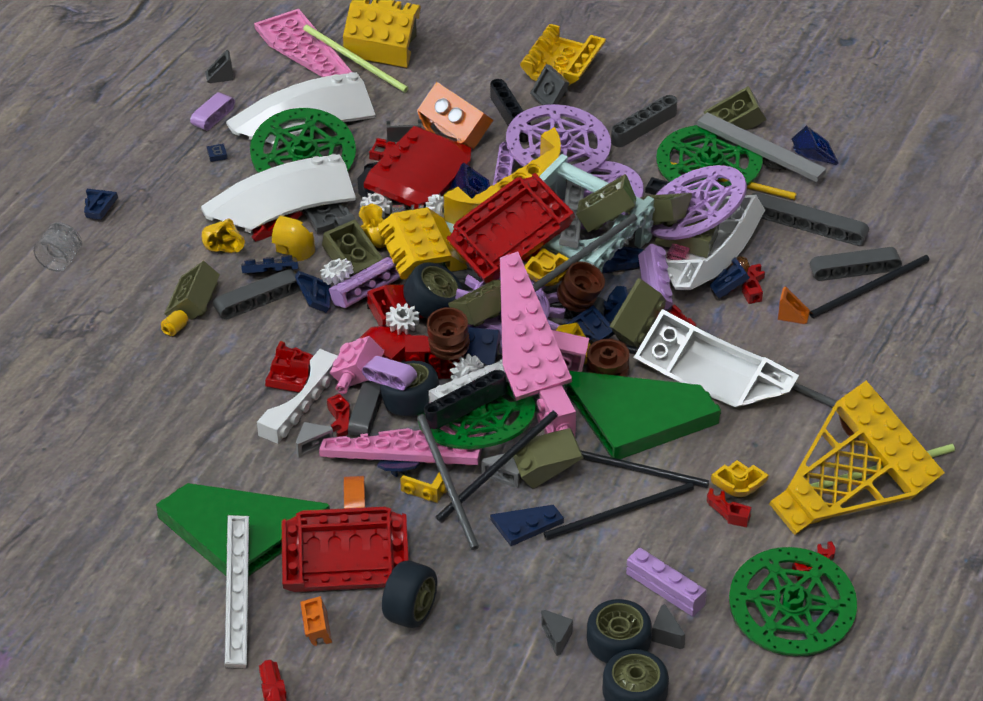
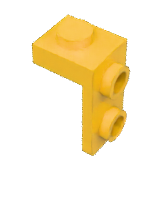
[400,472,447,503]

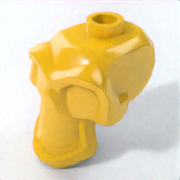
[359,203,386,248]
[201,218,245,253]

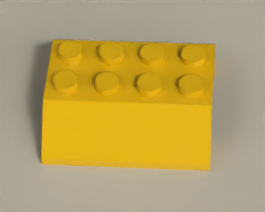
[343,0,421,68]
[520,24,606,86]
[378,207,467,279]

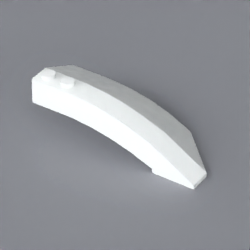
[226,72,375,148]
[201,154,356,233]
[666,195,765,290]
[634,309,799,407]

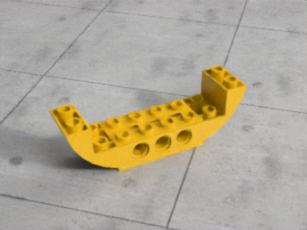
[444,127,561,224]

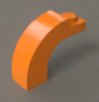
[344,476,365,508]

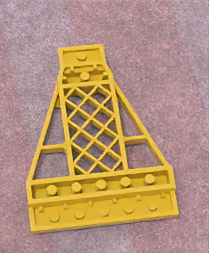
[769,380,945,535]

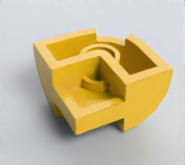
[272,216,315,261]
[524,248,569,286]
[711,460,769,498]

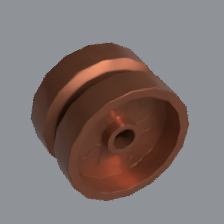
[587,339,630,377]

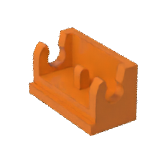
[300,596,332,646]

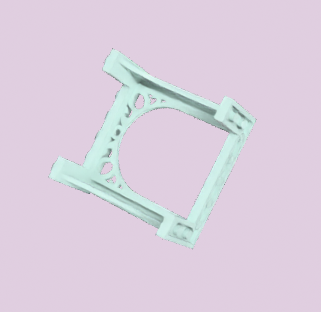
[539,154,655,296]

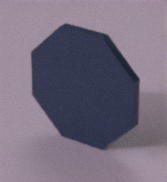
[604,286,628,322]
[377,460,420,477]

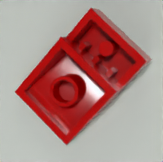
[358,326,411,362]

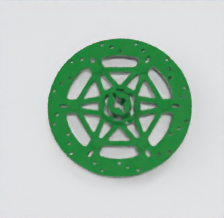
[250,108,356,173]
[656,125,762,191]
[418,382,536,449]
[729,547,857,656]

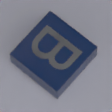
[206,143,227,162]

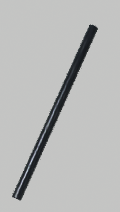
[809,255,930,318]
[435,410,558,523]
[581,450,709,488]
[543,482,694,540]

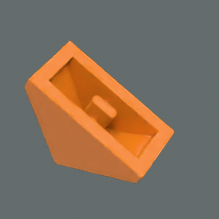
[778,286,810,324]

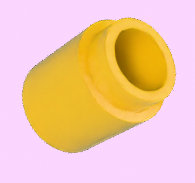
[161,310,188,336]

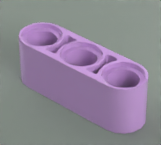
[190,92,235,131]
[362,356,417,390]

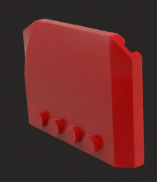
[364,126,471,209]
[446,173,575,283]
[282,506,408,592]

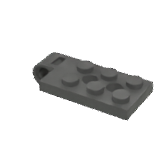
[302,203,356,234]

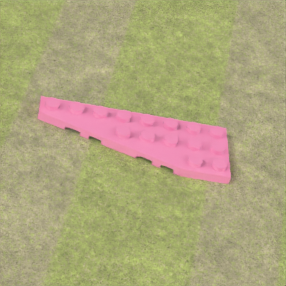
[254,9,352,77]
[500,252,572,401]
[319,424,487,466]

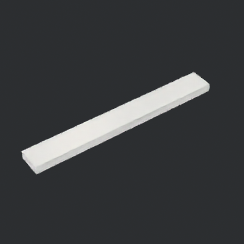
[225,515,249,668]

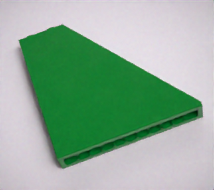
[562,371,721,459]
[156,483,330,577]

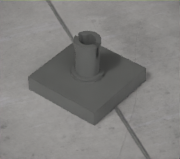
[530,64,570,105]

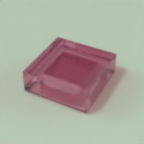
[667,243,690,260]

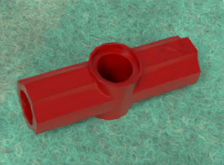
[259,660,287,701]

